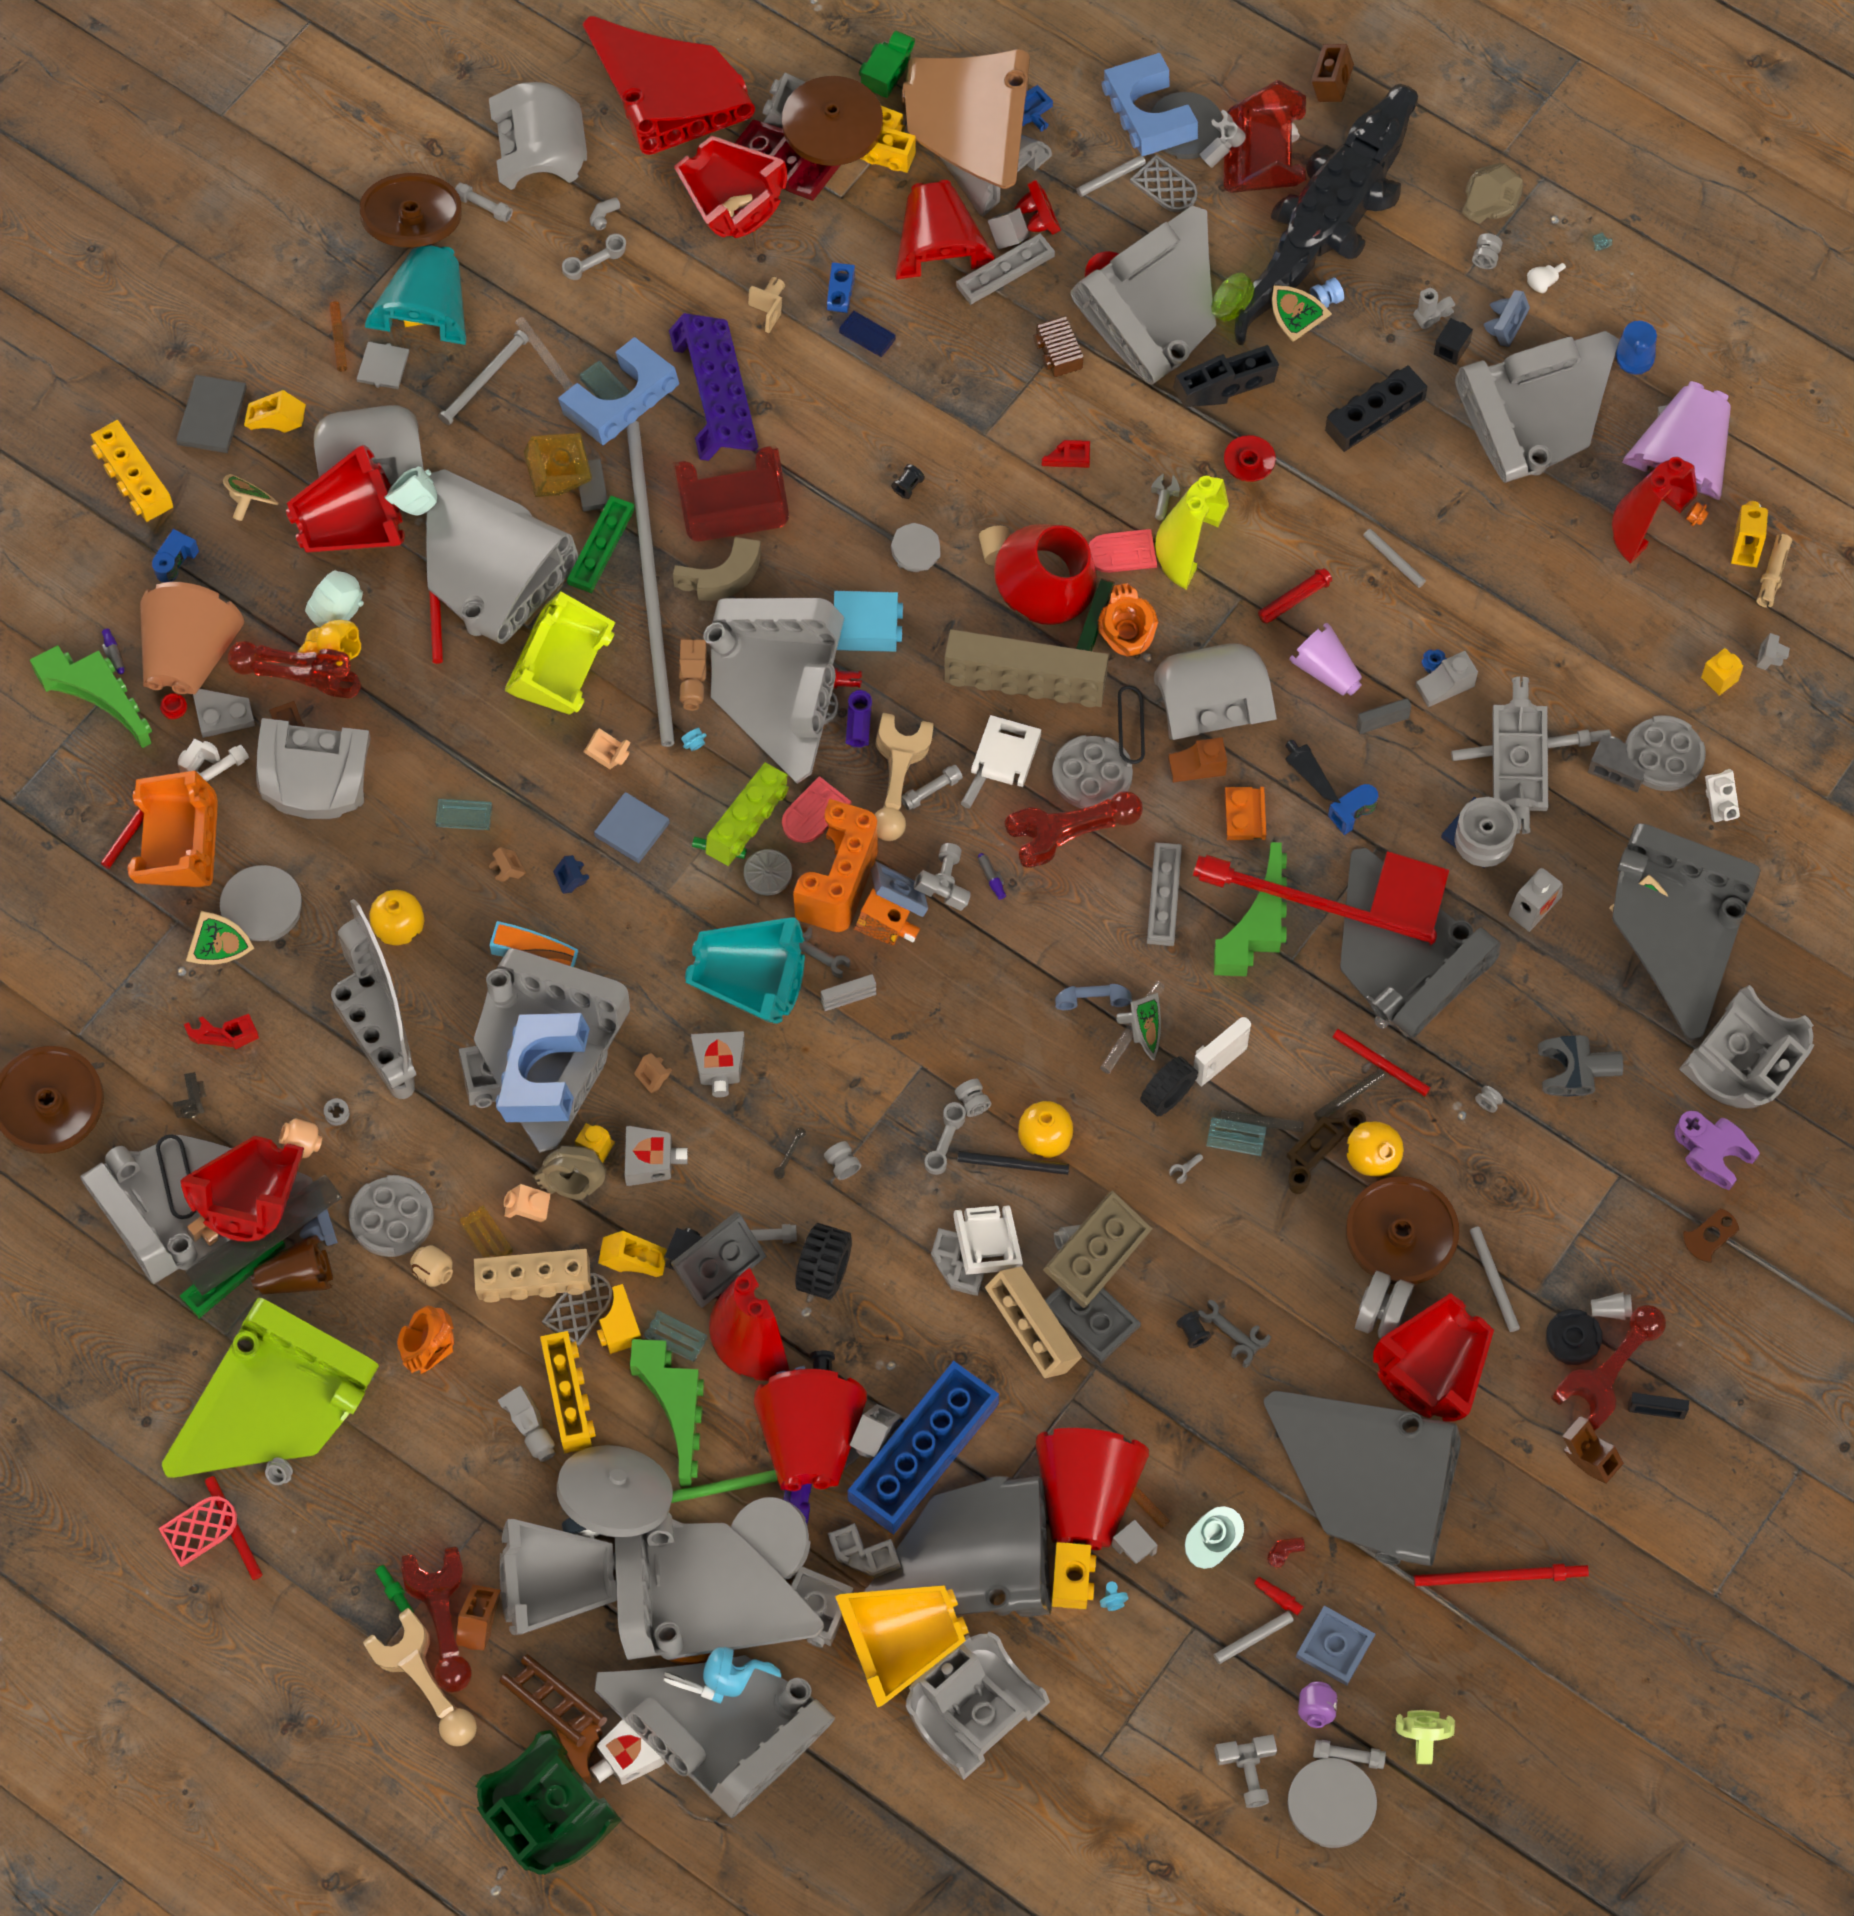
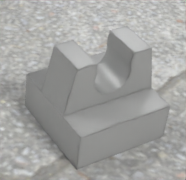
[1756,633,1790,670]

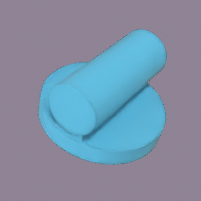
[1100,1581,1129,1611]

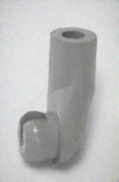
[590,197,620,230]

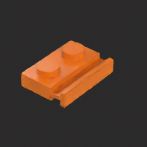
[1225,787,1266,840]

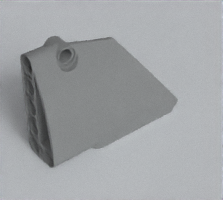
[1071,206,1216,385]
[1455,331,1619,483]
[427,469,578,644]
[703,598,845,784]
[331,899,416,1099]
[474,948,630,1153]
[595,1655,835,1819]

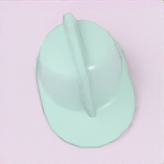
[1185,1506,1244,1569]

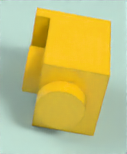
[575,1123,615,1163]

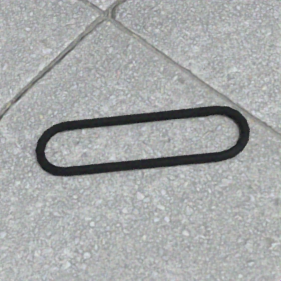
[1118,685,1145,764]
[156,1134,197,1219]

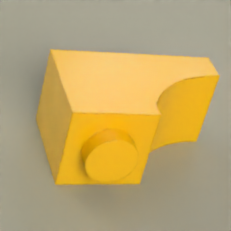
[244,390,306,433]
[598,1231,667,1277]
[597,1284,641,1354]

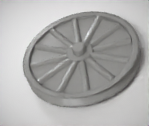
[744,849,792,895]

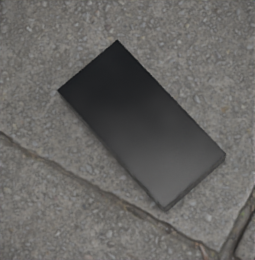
[1628,1392,1690,1420]

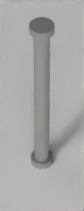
[438,330,529,425]

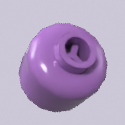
[1298,1682,1338,1728]

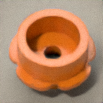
[1685,502,1709,526]

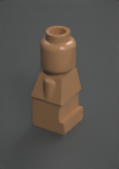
[679,639,707,711]

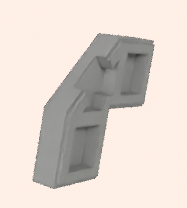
[931,1228,984,1296]
[828,1523,902,1578]

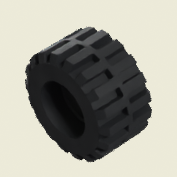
[795,1223,852,1300]

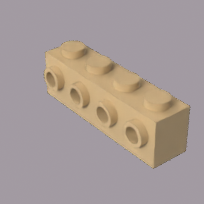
[474,1249,591,1303]
[985,1266,1082,1378]

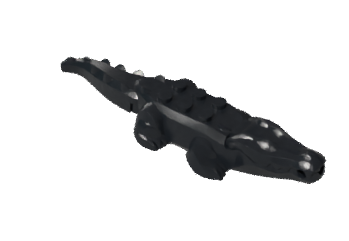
[1235,84,1418,345]

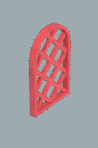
[158,1497,237,1567]

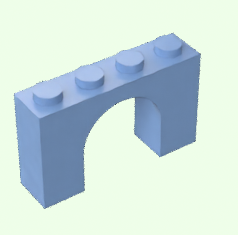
[1102,53,1198,156]
[558,337,679,445]
[496,1013,590,1122]

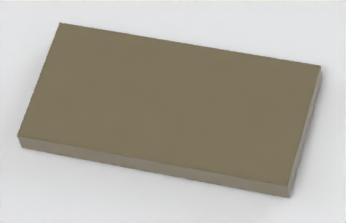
[1043,1191,1153,1308]

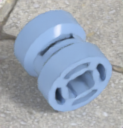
[1310,277,1344,308]

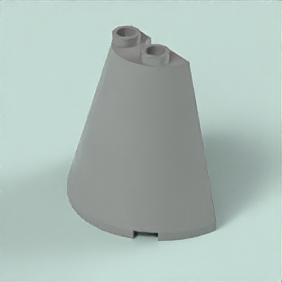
[940,134,1052,217]
[500,1519,617,1635]

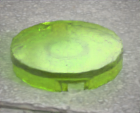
[1211,273,1254,321]

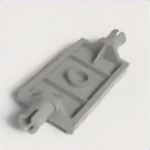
[1492,677,1548,834]

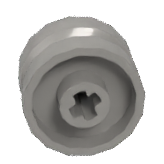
[1454,797,1518,867]
[1355,1270,1414,1339]

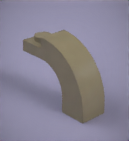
[673,537,761,601]

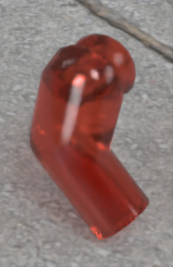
[1267,1537,1305,1568]

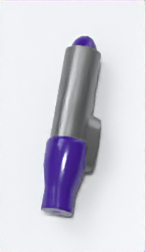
[102,629,125,674]
[978,853,1006,900]

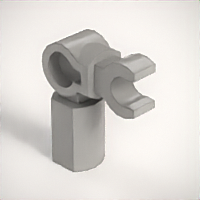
[1199,110,1245,168]
[1413,288,1455,329]

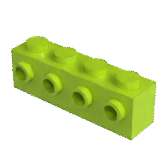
[706,762,789,866]

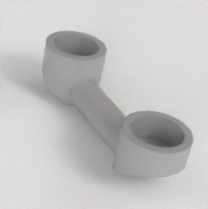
[562,234,626,280]
[924,1102,966,1175]

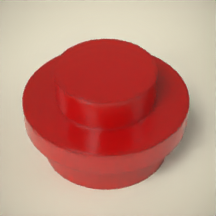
[160,693,187,719]

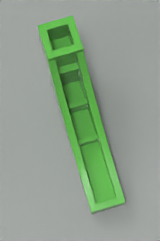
[30,645,152,748]
[1214,842,1287,976]
[630,1339,704,1487]

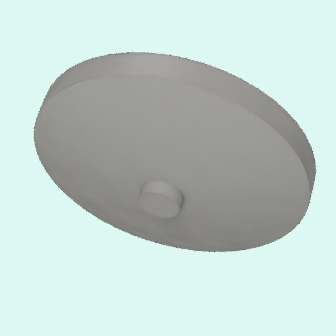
[557,1445,673,1537]

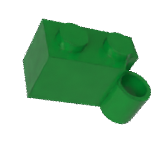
[859,30,915,98]

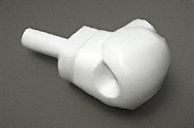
[1527,263,1566,293]

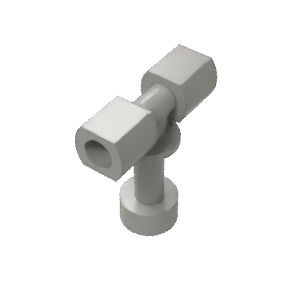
[914,843,971,911]
[1214,1735,1277,1808]

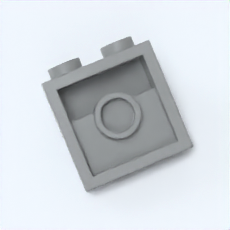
[762,73,805,128]
[459,1046,501,1108]
[791,1567,854,1648]

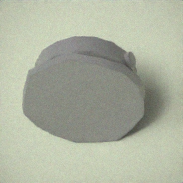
[891,523,940,572]

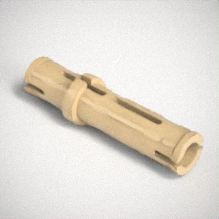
[1756,534,1792,607]

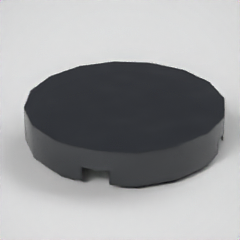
[1545,1309,1602,1365]

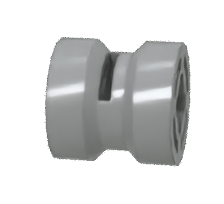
[1472,233,1503,269]
[955,1079,991,1117]
[824,1141,861,1180]

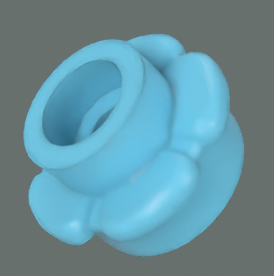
[681,728,707,751]

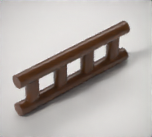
[499,1654,607,1747]

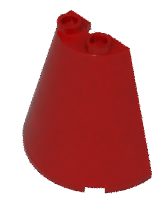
[674,136,787,238]
[895,180,995,280]
[286,445,405,552]
[1612,457,1697,563]
[180,1136,304,1242]
[709,1268,790,1381]
[1373,1293,1494,1422]
[754,1369,867,1491]
[1035,1428,1149,1550]

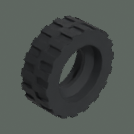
[1140,1056,1198,1117]

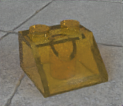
[524,433,592,497]

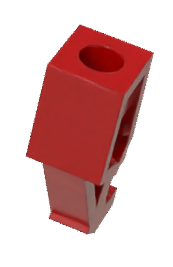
[183,1014,259,1050]

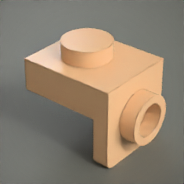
[584,728,631,769]
[504,1184,550,1222]

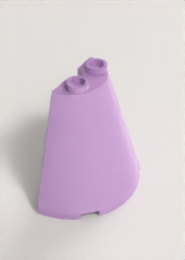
[1622,381,1731,500]

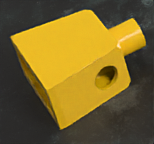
[1731,501,1768,568]

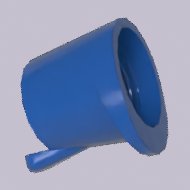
[1616,321,1657,375]

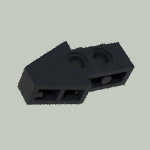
[1173,345,1279,407]

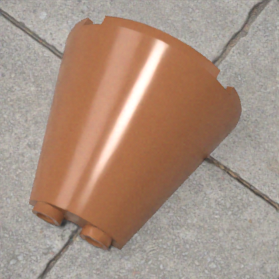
[140,582,244,695]

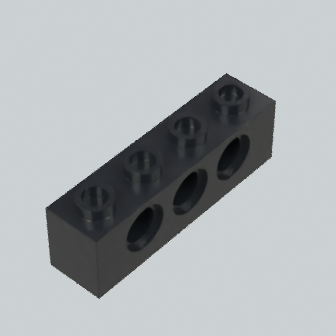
[1325,365,1428,452]

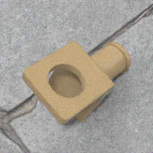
[748,277,785,333]

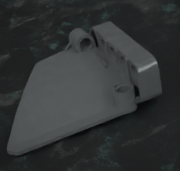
[1612,824,1761,1040]
[1264,1391,1461,1566]

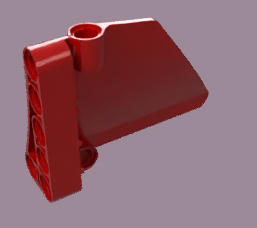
[583,16,755,155]

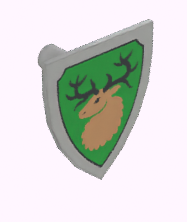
[1117,993,1161,1060]

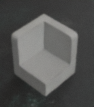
[988,208,1030,249]
[1112,1520,1158,1564]

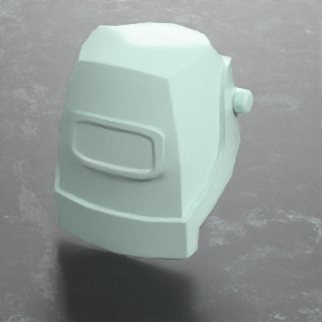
[384,466,437,516]
[305,570,364,627]

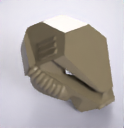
[1462,163,1523,224]
[532,1145,607,1200]

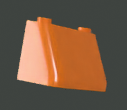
[127,770,218,887]

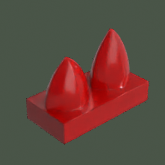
[1014,180,1061,235]

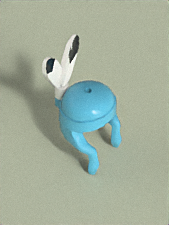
[663,1647,781,1704]

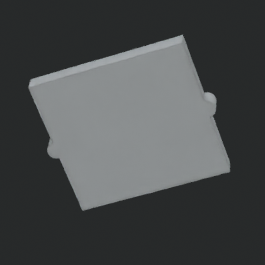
[357,342,410,389]

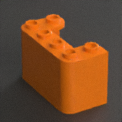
[793,799,878,932]

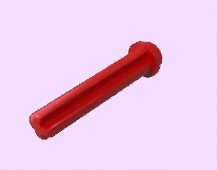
[1258,568,1332,624]

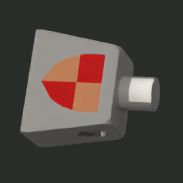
[1508,868,1563,932]
[691,1031,745,1097]
[625,1126,688,1186]

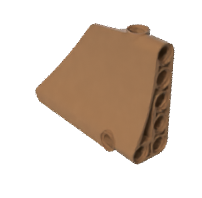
[902,50,1030,189]

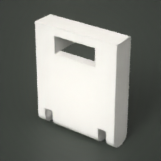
[971,715,1041,787]
[1194,1017,1251,1087]
[954,1205,1023,1275]

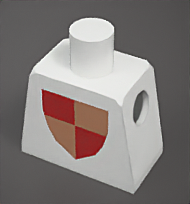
[590,1719,665,1785]

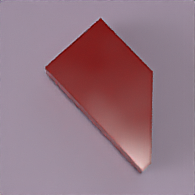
[1042,440,1090,468]

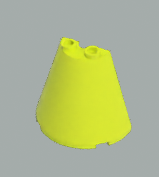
[1155,476,1229,589]

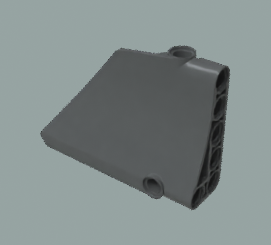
[1340,848,1501,1038]
[864,1476,1052,1617]

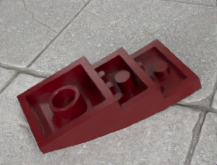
[735,119,841,201]

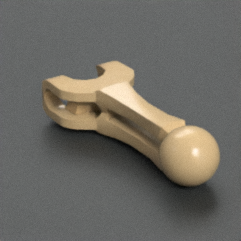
[874,713,933,841]
[363,1608,477,1746]

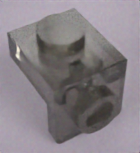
[173,1072,207,1119]

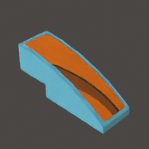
[490,921,578,967]

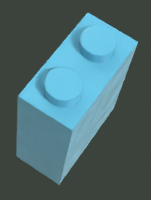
[834,591,903,652]

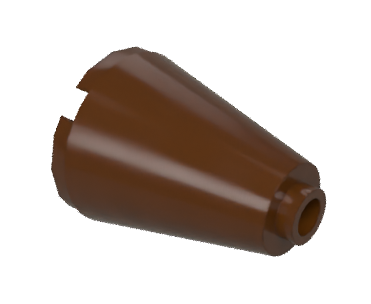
[251,1235,333,1295]

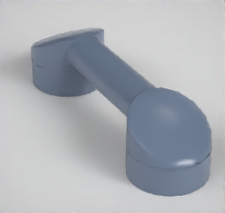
[1055,984,1132,1010]

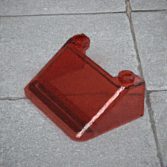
[1224,80,1306,193]
[673,445,789,542]

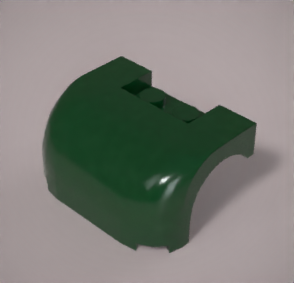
[475,1730,622,1875]

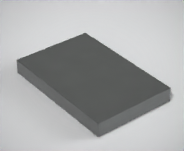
[176,375,247,453]
[671,1212,767,1308]
[1045,1286,1141,1364]

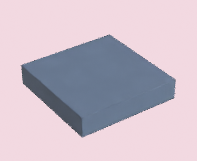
[594,792,670,864]
[870,862,928,917]
[1296,1606,1375,1686]

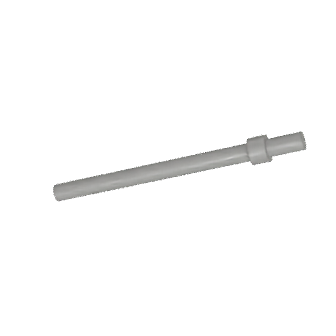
[1451,729,1611,761]

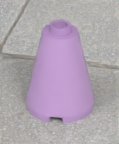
[1289,623,1362,696]

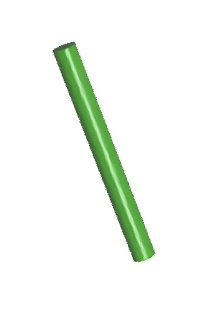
[671,1470,778,1503]

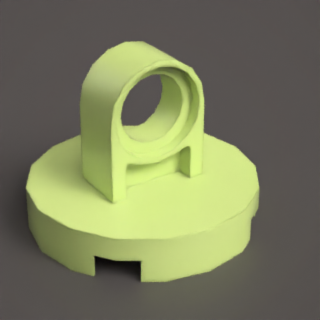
[1396,1710,1455,1764]

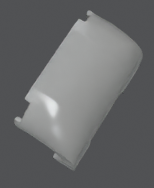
[489,82,587,190]
[314,405,424,484]
[1154,643,1277,740]
[1679,985,1814,1108]
[906,1632,1050,1780]

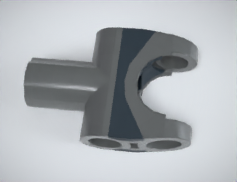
[1537,1035,1623,1097]

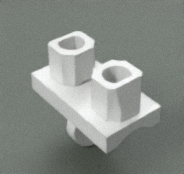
[1705,769,1740,822]

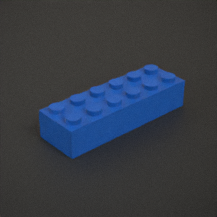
[848,1361,999,1535]

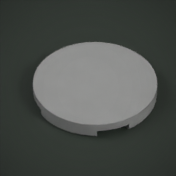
[1625,715,1706,791]
[1052,735,1133,810]
[220,865,302,942]
[349,1175,434,1257]
[731,1497,811,1580]
[1287,1758,1377,1848]

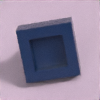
[553,855,589,894]

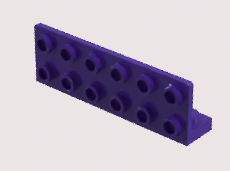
[669,313,759,461]

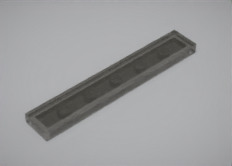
[185,1174,342,1296]

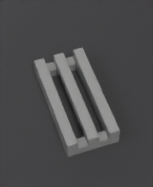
[821,974,876,1011]

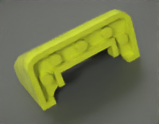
[505,591,615,715]

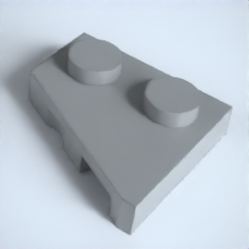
[193,689,255,738]

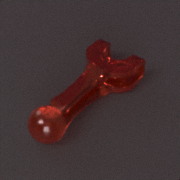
[228,641,361,699]
[1004,791,1143,868]
[1551,1305,1666,1431]
[401,1546,472,1693]

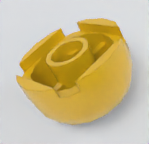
[369,889,425,946]
[1018,1101,1073,1158]
[1347,1121,1404,1177]

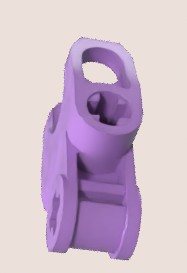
[1674,1111,1760,1190]

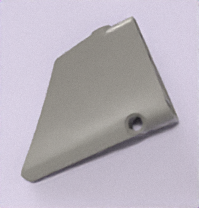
[80,1135,313,1285]
[615,1513,824,1660]

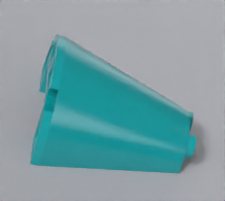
[365,245,467,345]
[685,917,805,1024]

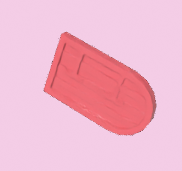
[1089,529,1157,573]
[782,776,851,843]

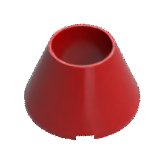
[994,524,1097,625]

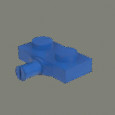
[1022,85,1053,132]

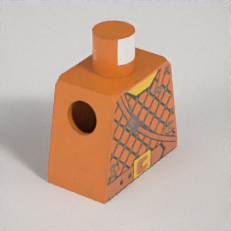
[854,888,920,945]

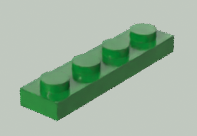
[567,495,635,594]
[179,1231,286,1318]

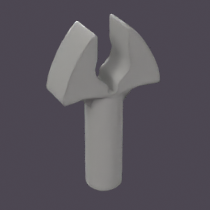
[1151,474,1180,521]

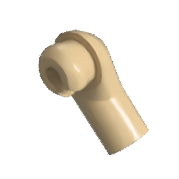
[723,194,752,218]

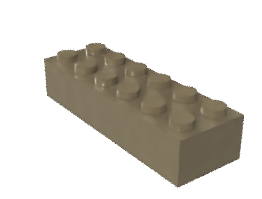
[945,629,1109,707]

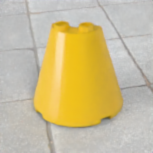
[835,1585,969,1707]

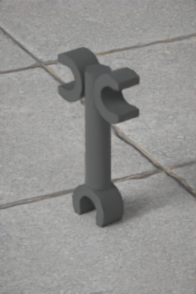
[798,920,850,978]
[1198,1300,1271,1368]

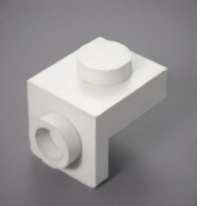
[178,739,220,773]

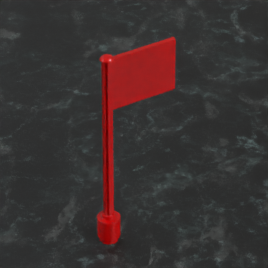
[1193,851,1450,945]

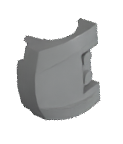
[256,718,371,819]

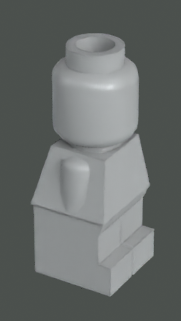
[498,1386,555,1462]

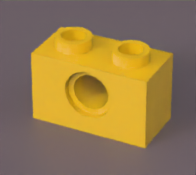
[1052,1542,1096,1609]

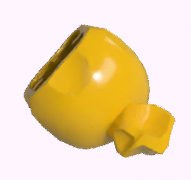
[298,620,361,666]

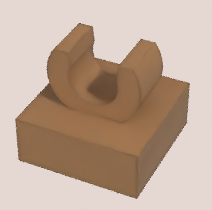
[489,847,526,882]
[634,1053,672,1093]
[187,1216,219,1246]

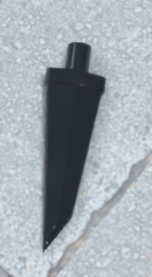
[1285,740,1341,803]

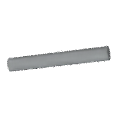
[1076,155,1146,197]
[1363,529,1426,588]
[961,764,986,809]
[1213,1611,1294,1664]

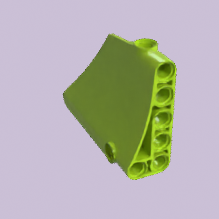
[162,1297,379,1478]

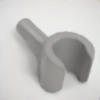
[1169,1153,1203,1184]

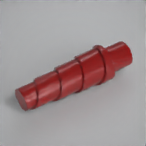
[1254,1576,1304,1616]

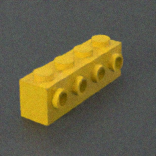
[860,126,916,173]
[91,419,173,522]
[540,1331,596,1454]

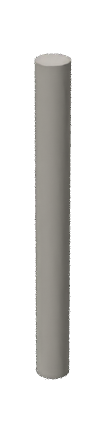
[1470,1227,1520,1332]

